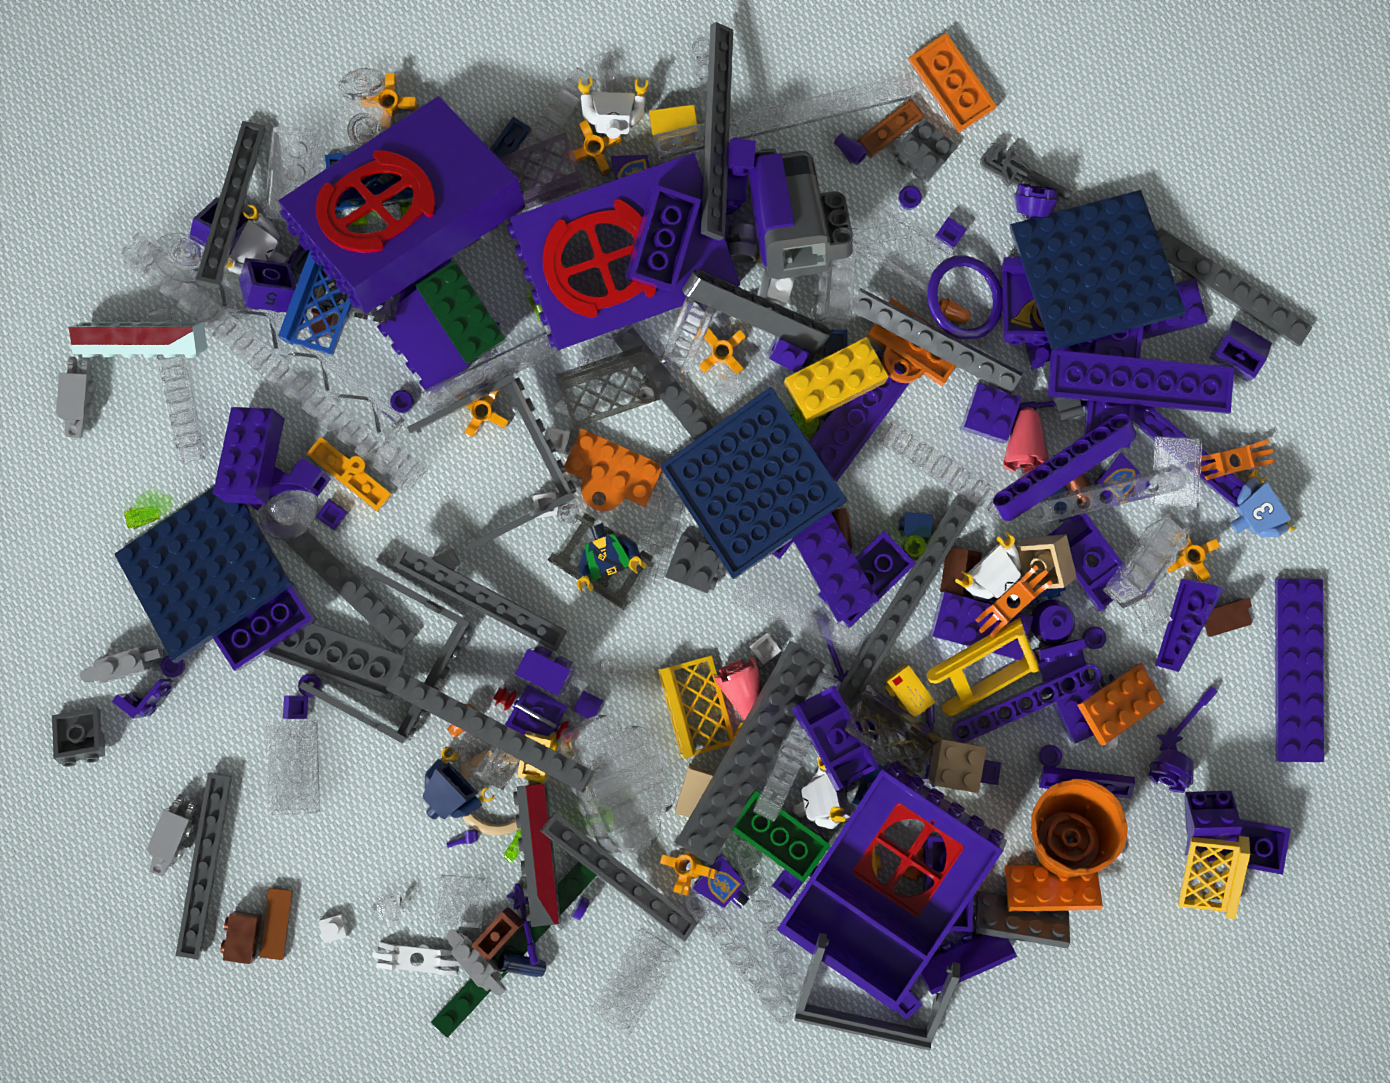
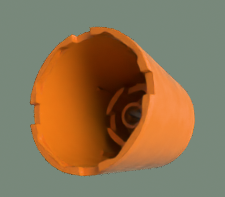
[1031,779,1128,877]

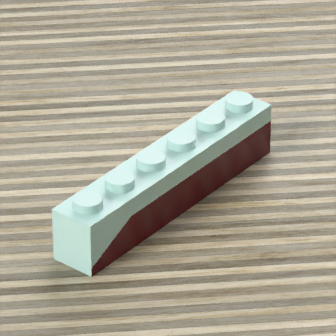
[68,322,207,358]

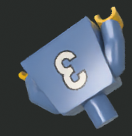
[1230,469,1297,537]

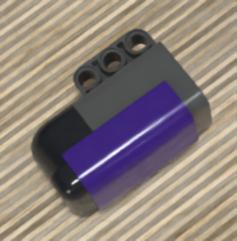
[748,148,853,279]

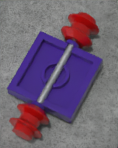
[493,684,580,746]

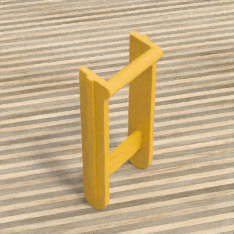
[927,618,1040,716]

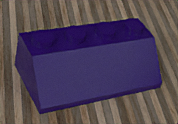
[921,932,1017,995]

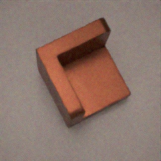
[310,308,338,338]

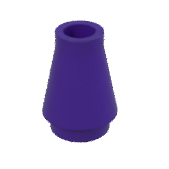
[834,133,868,166]

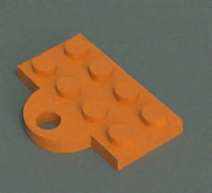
[867,298,956,386]
[564,428,662,511]

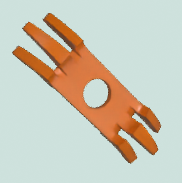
[1197,439,1275,480]
[975,565,1053,638]

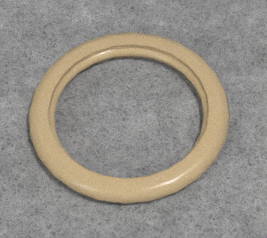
[459,748,540,836]

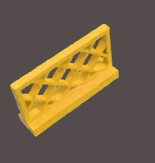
[657,655,734,759]
[1178,836,1250,919]

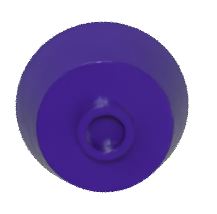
[1014,184,1059,219]
[1031,599,1075,645]
[1148,749,1194,793]

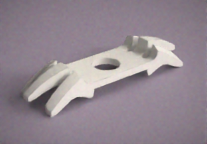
[372,942,461,975]

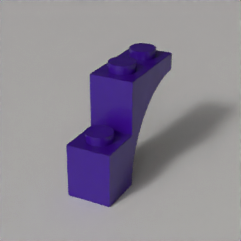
[726,137,756,215]
[249,457,331,511]

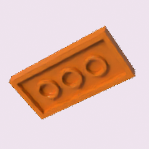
[908,33,997,133]
[1078,662,1164,746]
[1004,865,1103,911]

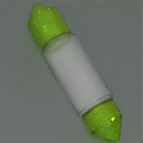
[351,202,411,227]

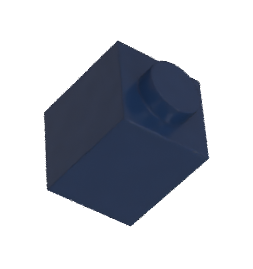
[898,512,933,538]

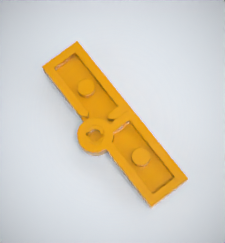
[307,437,393,512]

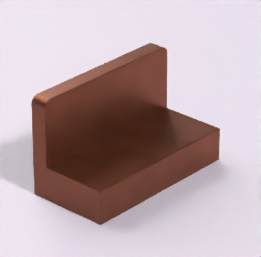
[940,548,982,597]
[1204,598,1252,637]

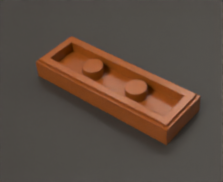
[857,99,925,158]
[260,887,293,960]

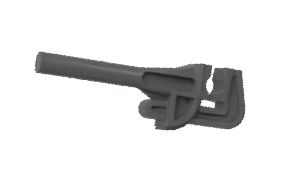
[980,142,1073,200]

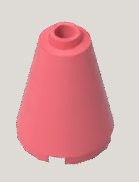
[1003,407,1049,473]
[713,657,762,720]

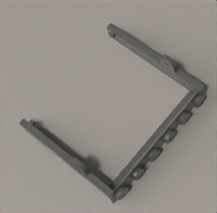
[407,374,577,551]
[299,566,472,744]
[794,933,960,1051]

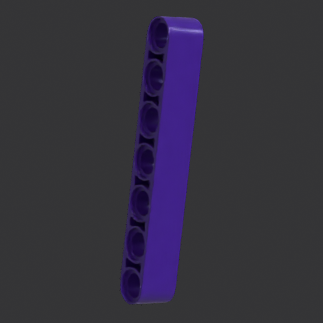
[993,413,1136,521]
[951,662,1101,743]

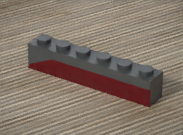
[513,783,561,927]

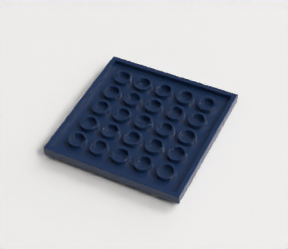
[1009,190,1186,351]
[660,387,848,579]
[114,487,293,663]

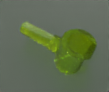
[504,830,521,863]

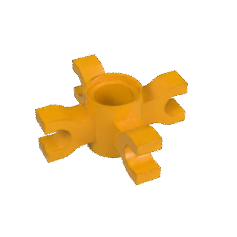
[360,73,418,131]
[568,119,621,176]
[699,327,746,377]
[456,390,509,438]
[1164,529,1221,582]
[660,850,717,896]

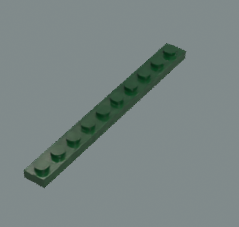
[431,861,597,1038]

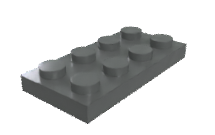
[976,891,1070,949]

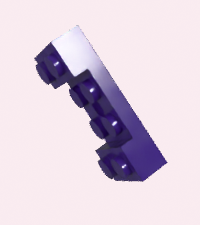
[1047,510,1138,611]
[791,685,880,791]

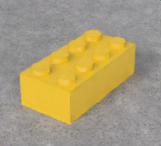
[783,337,888,424]

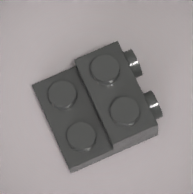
[894,118,958,182]
[665,535,723,594]
[52,707,105,767]

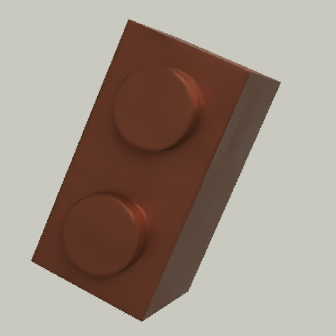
[471,907,525,961]
[220,911,262,964]

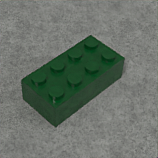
[415,260,507,365]

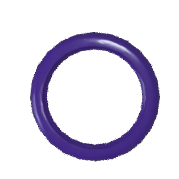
[927,255,1002,340]

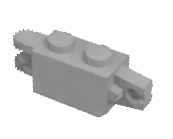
[56,356,96,438]
[79,647,164,683]
[147,794,198,876]
[446,929,507,996]

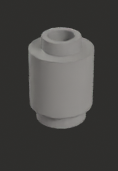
[430,548,460,570]

